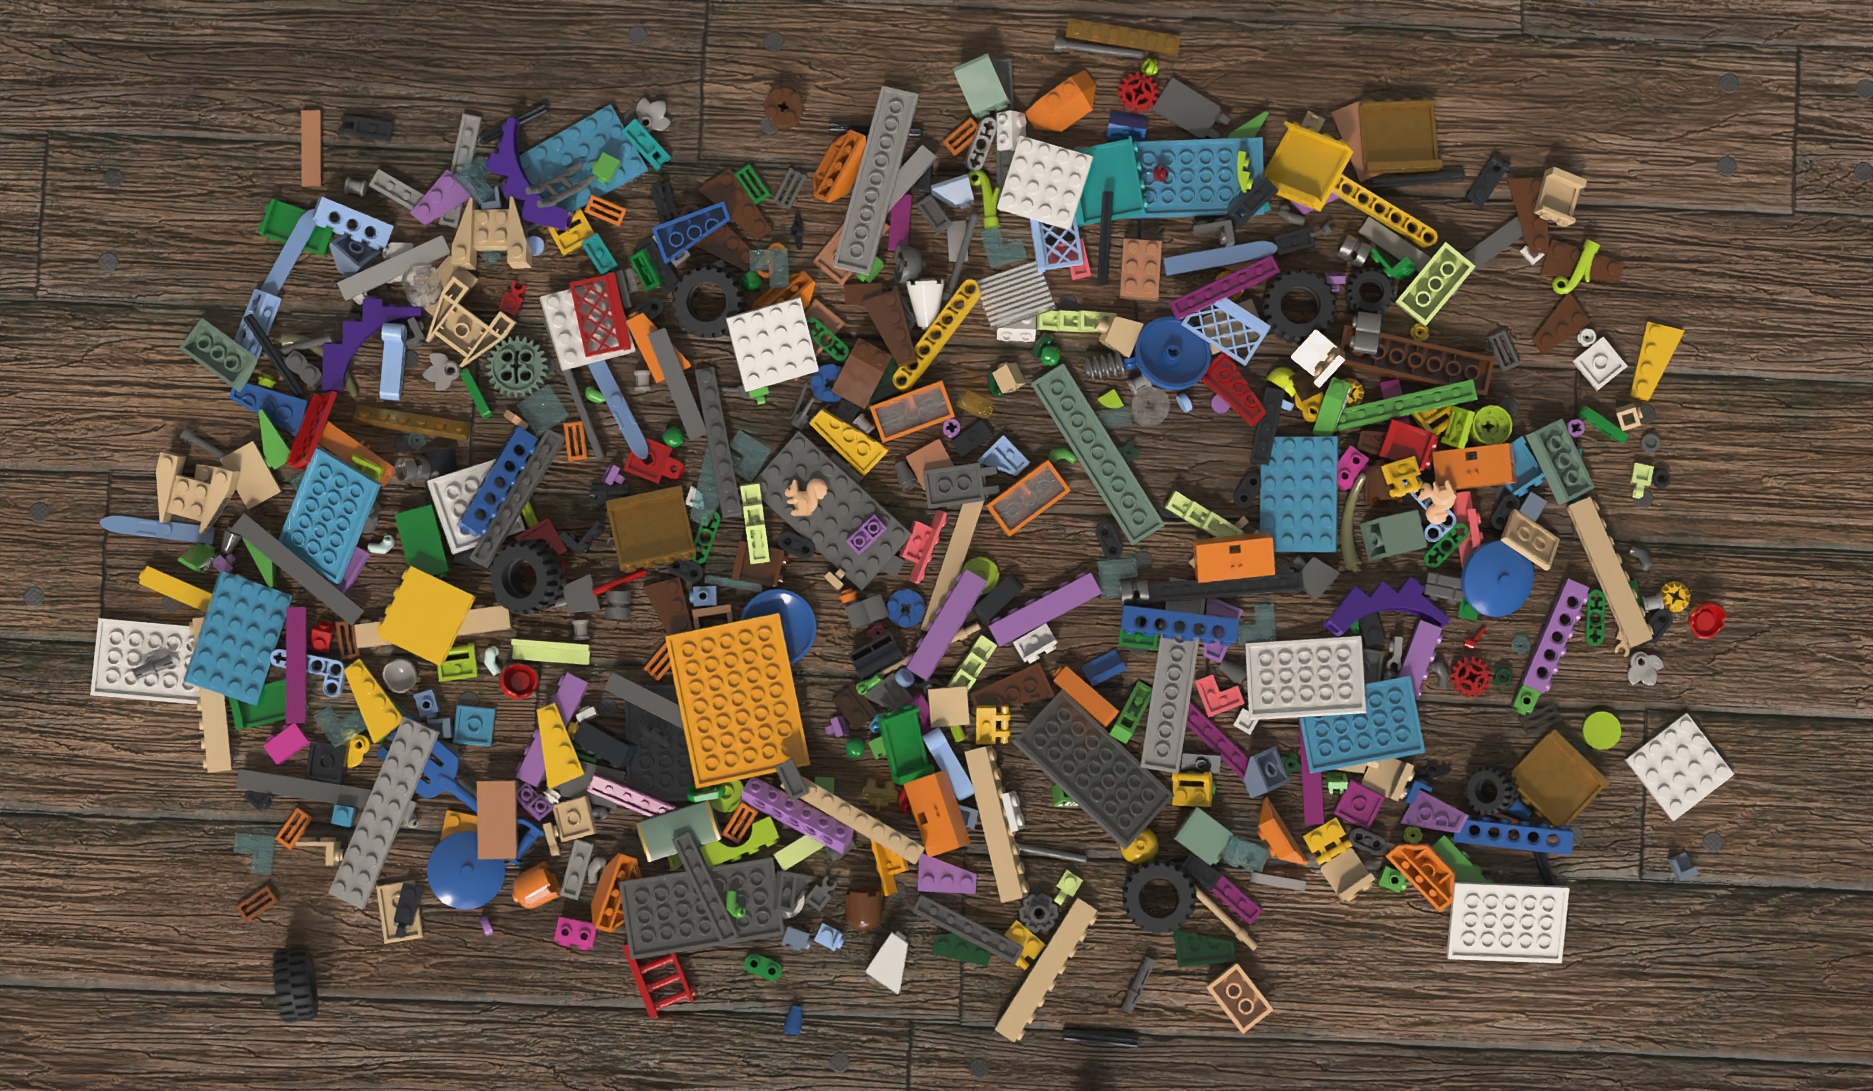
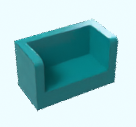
[581,233,620,276]

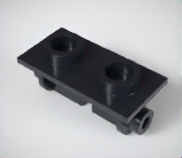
[650,182,679,224]
[589,484,629,504]

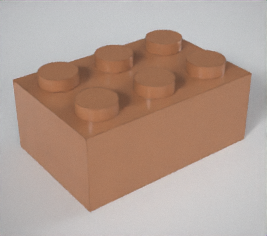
[1119,239,1162,301]

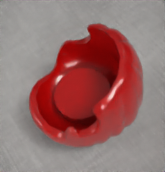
[1687,600,1727,639]
[499,663,539,699]

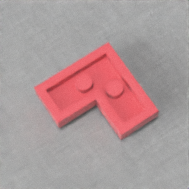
[1046,238,1091,280]
[1194,675,1245,717]

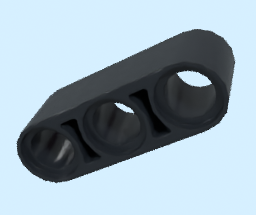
[971,573,1025,625]

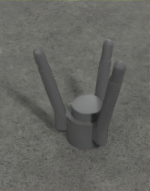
[790,383,831,431]

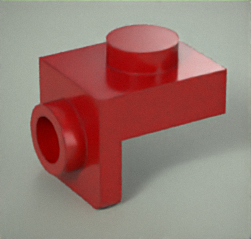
[310,621,336,653]

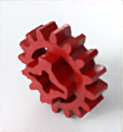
[1117,72,1159,114]
[1449,656,1492,698]

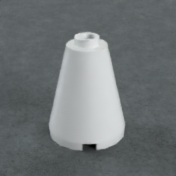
[906,278,944,330]

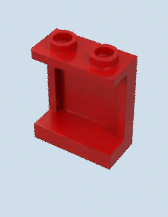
[1378,419,1438,471]

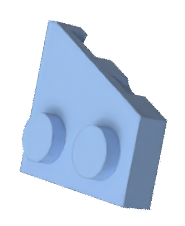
[977,435,1031,476]

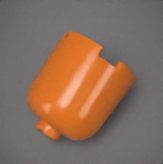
[512,862,561,909]

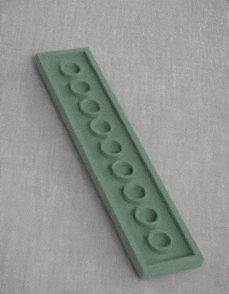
[1031,364,1165,546]

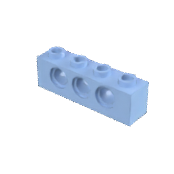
[311,197,394,250]

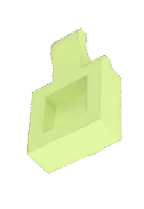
[1630,463,1654,499]
[1054,870,1083,905]

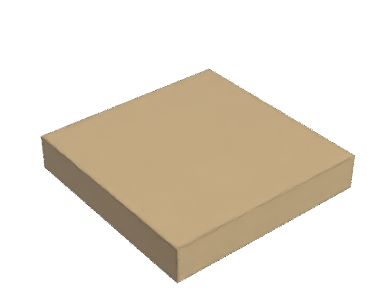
[928,685,970,728]
[552,795,597,842]

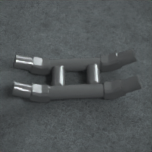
[525,161,595,208]

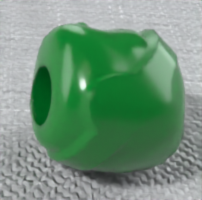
[740,270,762,292]
[1040,345,1060,366]
[663,427,684,448]
[845,737,865,758]

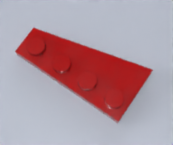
[1201,352,1266,427]

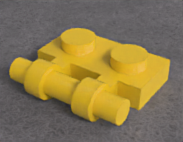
[1381,456,1423,497]
[976,705,1011,744]
[1302,817,1352,865]
[1004,920,1046,970]

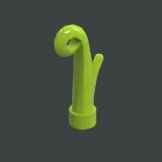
[967,170,1000,229]
[1552,239,1600,294]

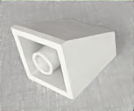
[865,931,908,994]

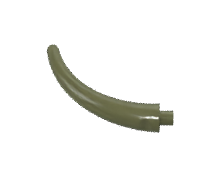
[274,333,358,397]
[1341,473,1366,574]

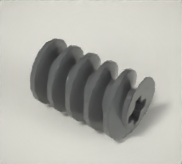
[1083,352,1125,381]

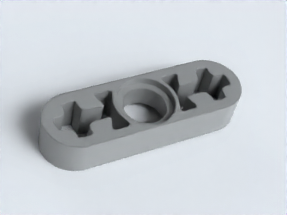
[965,117,997,171]
[1250,872,1306,891]

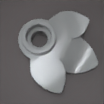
[636,98,671,133]
[423,353,461,391]
[1627,651,1664,686]

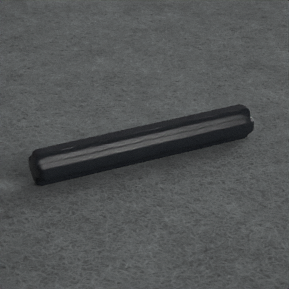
[478,104,549,145]
[1062,1030,1139,1048]

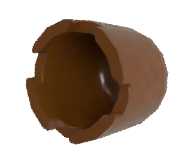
[1363,460,1403,507]
[845,886,883,933]

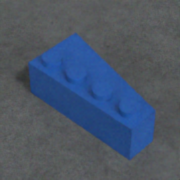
[652,201,731,265]

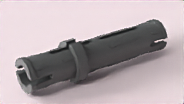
[1120,956,1157,1014]

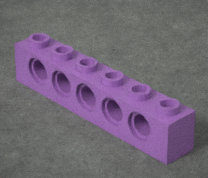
[1519,578,1590,694]
[742,777,853,854]

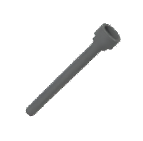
[1053,36,1145,58]
[942,213,978,301]
[179,426,228,459]

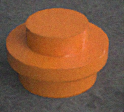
[839,588,857,603]

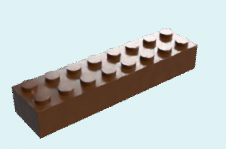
[1338,325,1495,398]

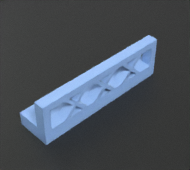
[234,289,282,369]

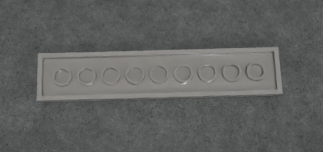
[833,86,919,276]
[1140,577,1205,773]
[329,716,440,909]

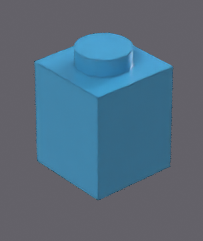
[331,804,358,827]

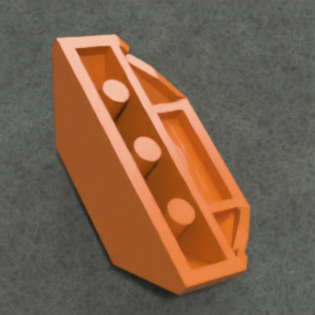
[1024,70,1096,132]
[813,130,866,203]
[751,271,815,310]
[1256,797,1309,865]
[1386,844,1456,912]
[591,853,642,933]

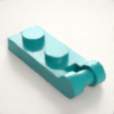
[621,119,671,171]

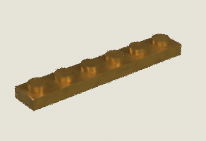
[1065,18,1181,56]
[353,405,471,441]

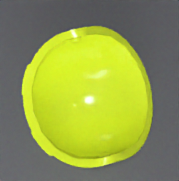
[1265,367,1296,398]

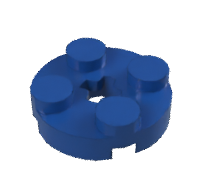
[811,364,843,403]
[887,589,925,627]

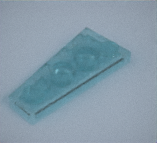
[690,443,742,527]

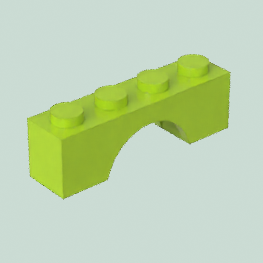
[699,816,780,868]

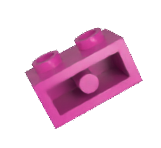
[1338,445,1369,491]
[263,723,311,765]
[554,916,598,950]

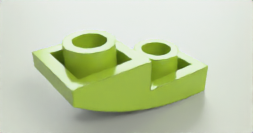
[1237,151,1253,194]

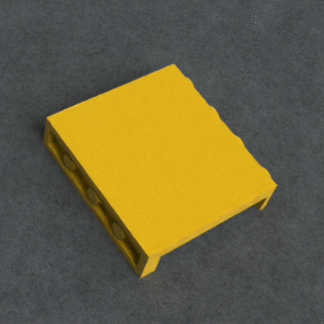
[1264,121,1353,211]
[376,566,476,666]

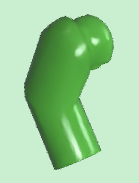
[585,386,606,404]
[726,891,746,918]

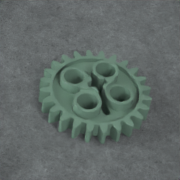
[486,336,549,399]

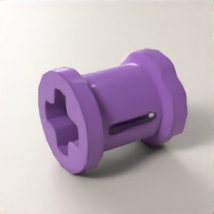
[943,419,960,438]
[1566,419,1585,438]

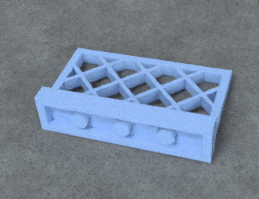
[1029,217,1083,273]
[1181,298,1271,366]

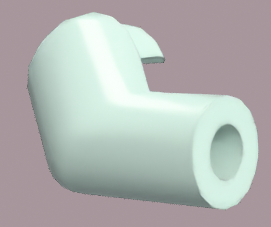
[368,535,395,554]
[484,646,501,676]

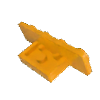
[871,818,909,896]

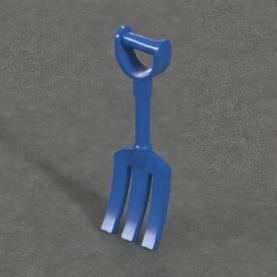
[376,713,545,866]

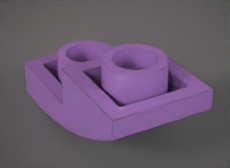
[846,515,887,555]
[517,782,554,821]

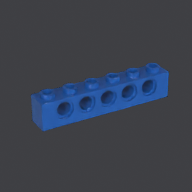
[456,426,538,537]
[1120,605,1239,646]
[1454,814,1574,855]

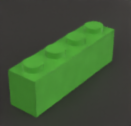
[1430,835,1494,883]

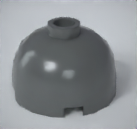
[893,245,926,284]

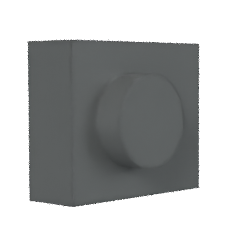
[406,317,427,348]

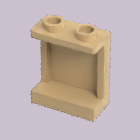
[1534,167,1587,227]

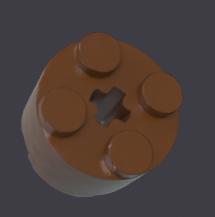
[764,88,803,130]

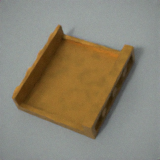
[1358,97,1443,174]
[606,486,696,573]
[1512,729,1610,828]

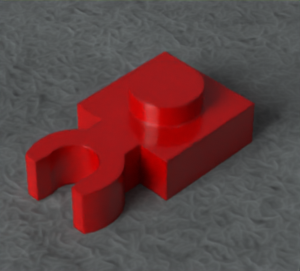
[498,280,526,317]

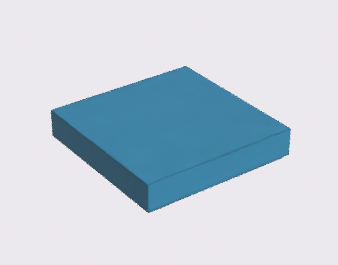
[453,705,496,747]

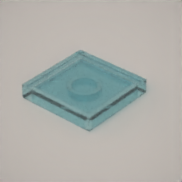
[517,384,570,437]

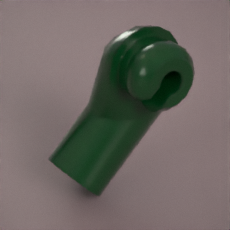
[1031,333,1054,358]
[987,371,1006,398]

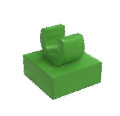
[749,386,769,405]
[1326,772,1348,794]

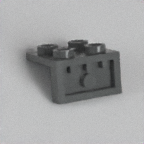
[1191,218,1235,247]

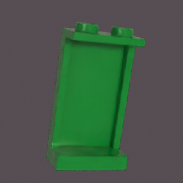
[258,198,337,258]
[394,504,451,579]
[229,679,309,730]
[877,703,935,785]

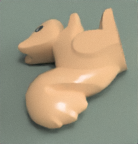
[785,478,828,516]
[1418,479,1457,525]

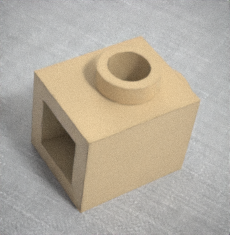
[992,362,1026,393]
[1616,403,1643,431]

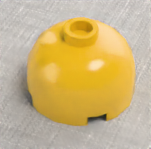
[1120,828,1159,865]

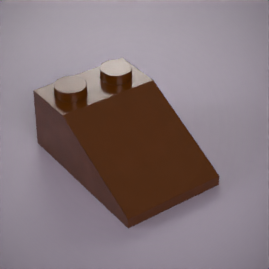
[831,338,893,410]

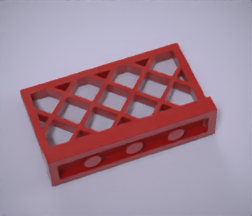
[569,272,631,358]
[285,390,337,471]

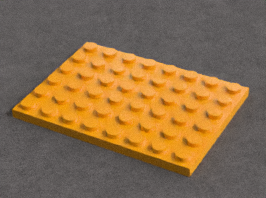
[665,613,810,788]

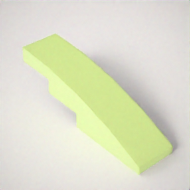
[1037,310,1116,333]
[740,482,770,564]
[1164,491,1243,547]
[946,634,997,692]
[774,818,848,871]

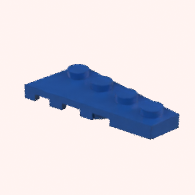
[229,382,309,436]

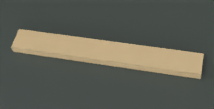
[921,501,984,632]

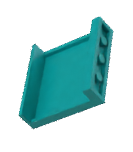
[1068,136,1148,227]

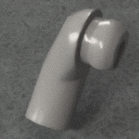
[403,800,419,828]
[587,857,607,883]

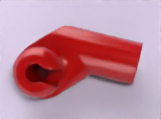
[897,787,912,813]

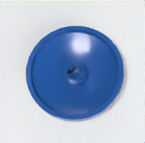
[1135,317,1211,390]
[1461,540,1534,617]
[740,589,816,664]
[427,831,505,909]

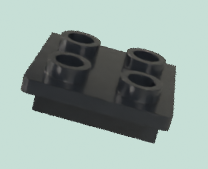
[558,521,604,555]

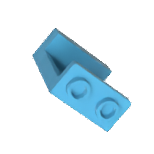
[1504,436,1545,497]

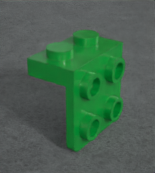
[1370,247,1418,280]

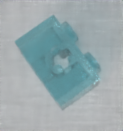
[1221,835,1270,873]

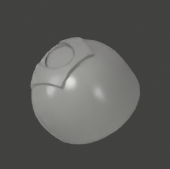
[383,659,417,693]

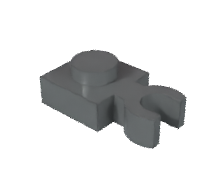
[805,876,837,912]

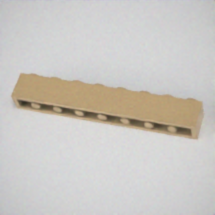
[1567,497,1653,649]
[355,602,513,649]
[189,616,232,772]
[965,745,1029,903]
[780,776,925,864]
[994,898,1098,1042]

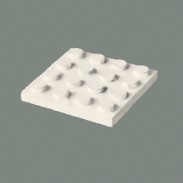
[997,135,1093,230]
[540,281,636,371]
[726,297,819,392]
[427,459,525,554]
[1625,713,1734,821]

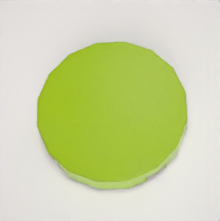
[962,557,999,595]
[1582,711,1621,750]
[710,780,744,812]

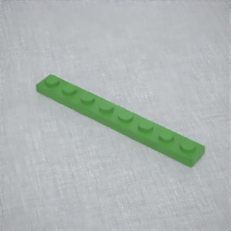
[1334,379,1478,432]

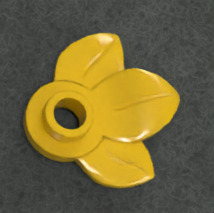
[1295,392,1324,422]
[338,729,371,768]

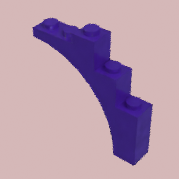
[486,117,573,232]
[322,296,422,392]
[1323,577,1450,637]

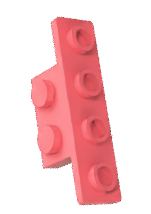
[1453,491,1483,569]
[899,510,947,584]

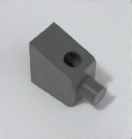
[1291,556,1340,602]
[555,574,602,614]

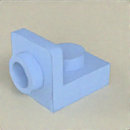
[814,923,845,951]

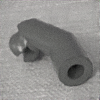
[1278,205,1305,226]
[1430,661,1449,688]
[592,806,610,820]

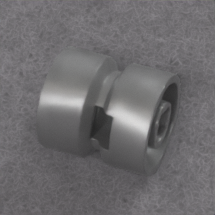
[1337,234,1372,268]
[394,456,431,482]
[1120,580,1149,606]
[605,591,631,620]

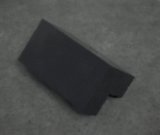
[421,449,458,500]
[848,632,905,681]

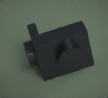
[243,790,274,811]

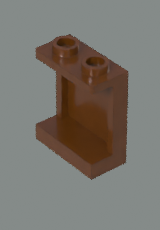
[731,540,788,589]

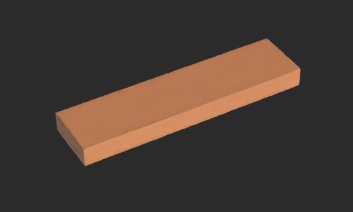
[301,110,322,187]

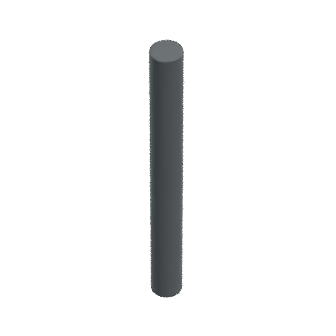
[263,334,334,359]
[1017,843,1087,863]

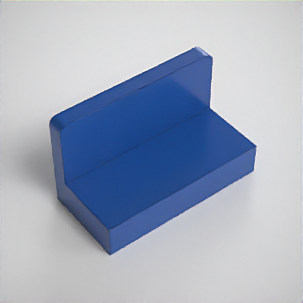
[1106,111,1148,142]
[1082,650,1126,687]

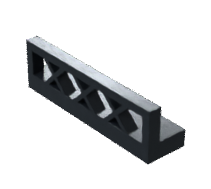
[1250,387,1285,466]

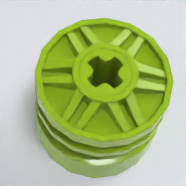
[1468,405,1512,447]

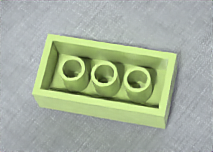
[1396,242,1475,327]

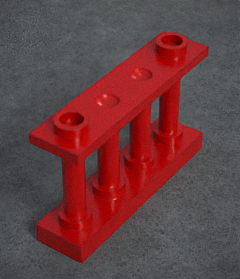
[622,944,697,1019]

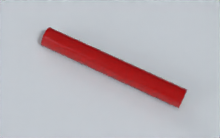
[591,568,646,596]

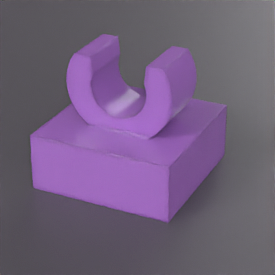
[1324,272,1345,293]
[601,464,625,485]
[213,554,236,574]
[825,715,850,737]

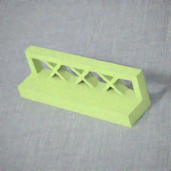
[511,639,591,665]

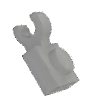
[1386,637,1403,670]

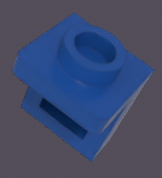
[1403,779,1432,805]

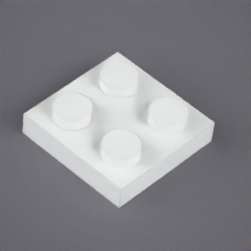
[1572,337,1627,391]

